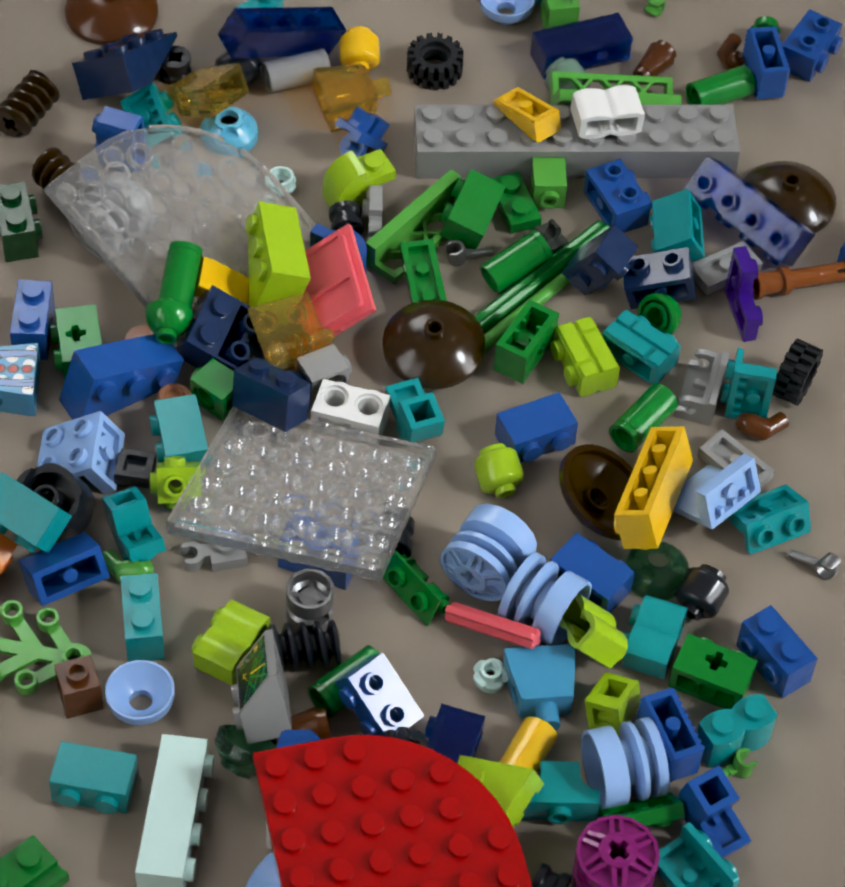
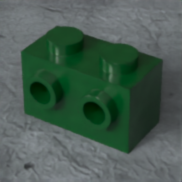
[0,182,43,262]

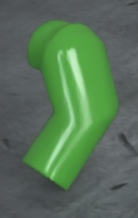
[102,549,154,583]

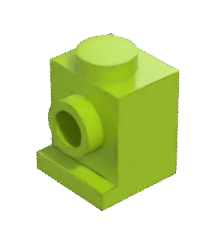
[584,672,641,737]

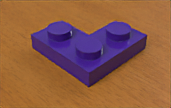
[724,246,763,342]

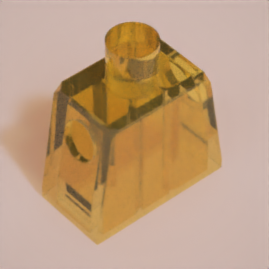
[168,63,249,118]
[313,64,391,133]

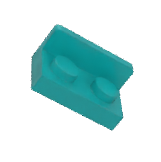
[120,82,184,151]
[720,348,777,419]
[727,484,811,554]

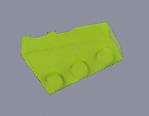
[245,201,311,325]
[457,755,544,827]

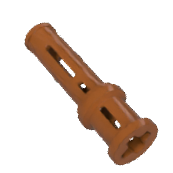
[753,260,845,300]

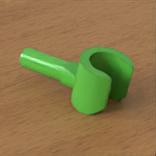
[644,0,666,17]
[722,748,757,778]

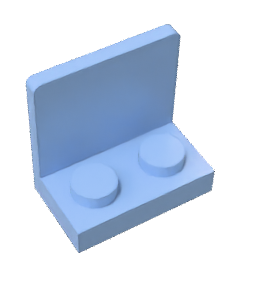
[37,411,125,494]
[673,454,761,529]

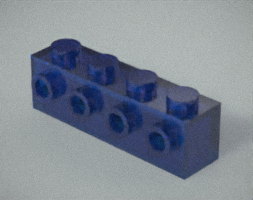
[218,7,347,58]
[685,156,816,266]

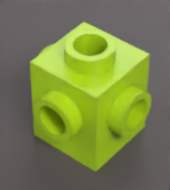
[150,456,201,509]

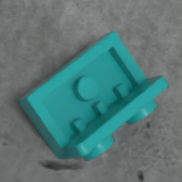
[656,822,740,887]

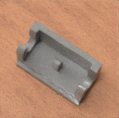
[674,349,730,426]

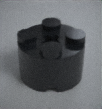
[17,463,95,543]

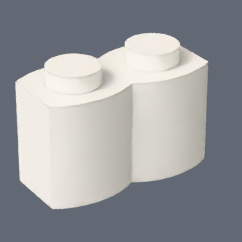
[570,85,645,139]

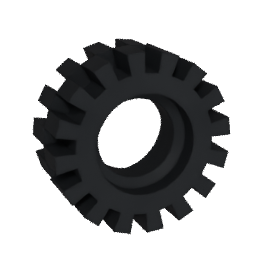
[407,33,464,91]
[772,338,823,406]

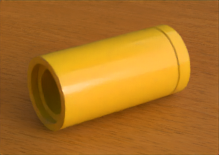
[499,717,558,773]

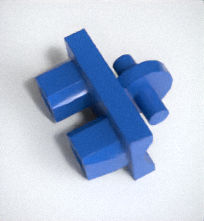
[334,107,390,157]

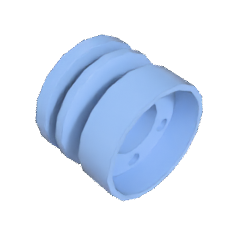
[440,503,537,602]
[498,552,592,646]
[581,717,669,810]

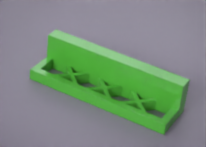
[549,71,682,105]
[365,169,461,284]

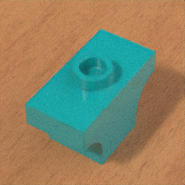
[522,761,600,824]

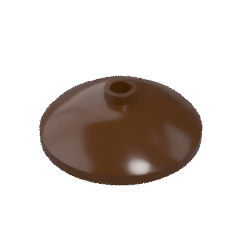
[65,0,158,45]

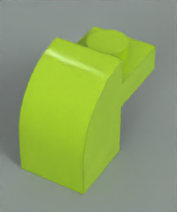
[322,149,396,209]

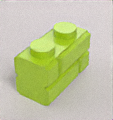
[550,317,620,397]

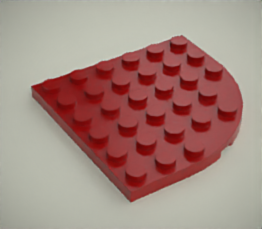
[253,735,532,887]

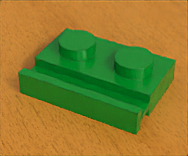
[0,835,69,887]

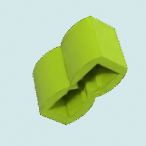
[559,593,628,669]
[191,599,270,685]

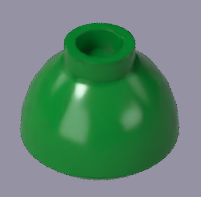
[637,293,682,335]
[145,298,194,345]

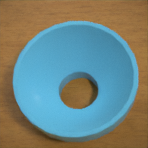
[200,106,258,157]

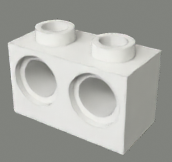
[311,379,390,448]

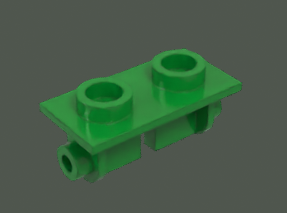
[382,551,451,626]

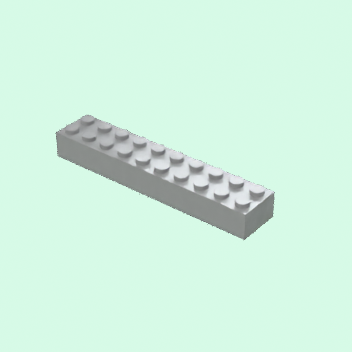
[413,105,740,178]

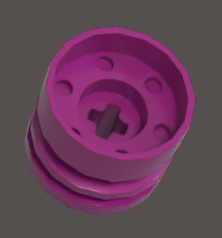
[570,815,660,887]

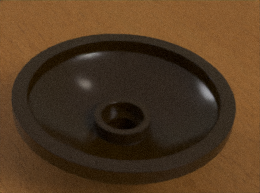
[739,161,836,238]
[382,299,485,389]
[559,444,633,540]

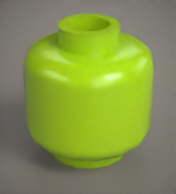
[474,443,524,499]

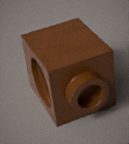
[54,655,103,719]

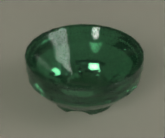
[625,541,689,601]
[214,724,277,779]

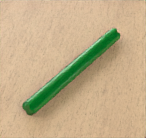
[474,220,610,333]

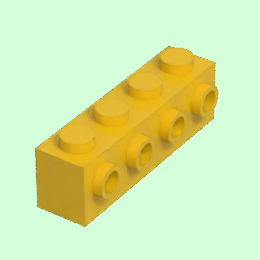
[614,426,693,550]

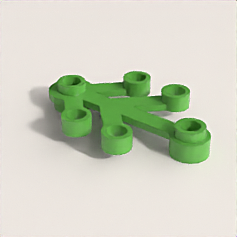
[0,600,93,696]

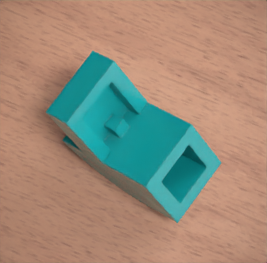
[385,378,445,445]
[102,486,166,562]

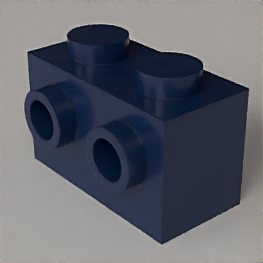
[562,225,639,295]
[623,247,697,310]
[232,357,311,432]

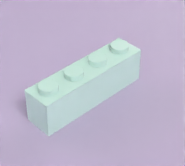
[135,734,215,887]

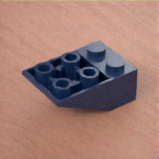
[72,29,177,100]
[175,285,300,371]

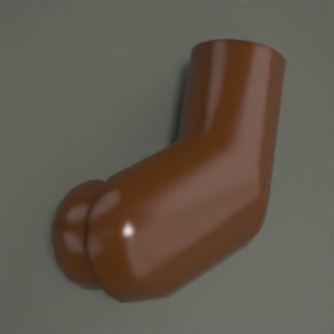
[717,33,745,70]
[735,412,789,441]

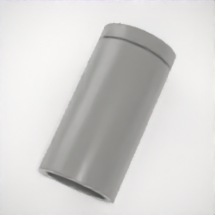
[262,48,331,93]

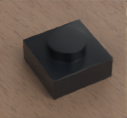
[114,448,157,488]

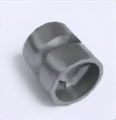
[286,569,334,633]

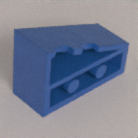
[59,334,184,420]

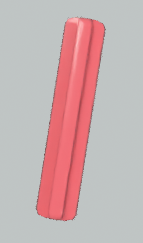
[445,602,541,650]

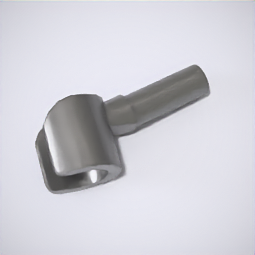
[446,240,493,266]
[788,549,841,580]

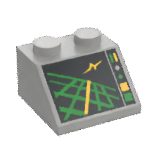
[231,629,292,744]

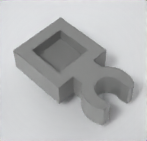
[362,185,383,240]
[181,528,248,572]

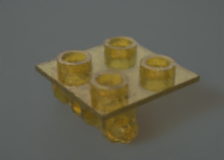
[247,292,334,370]

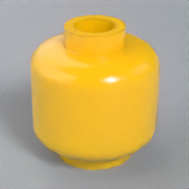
[339,26,380,76]

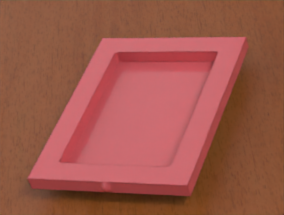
[296,224,376,351]

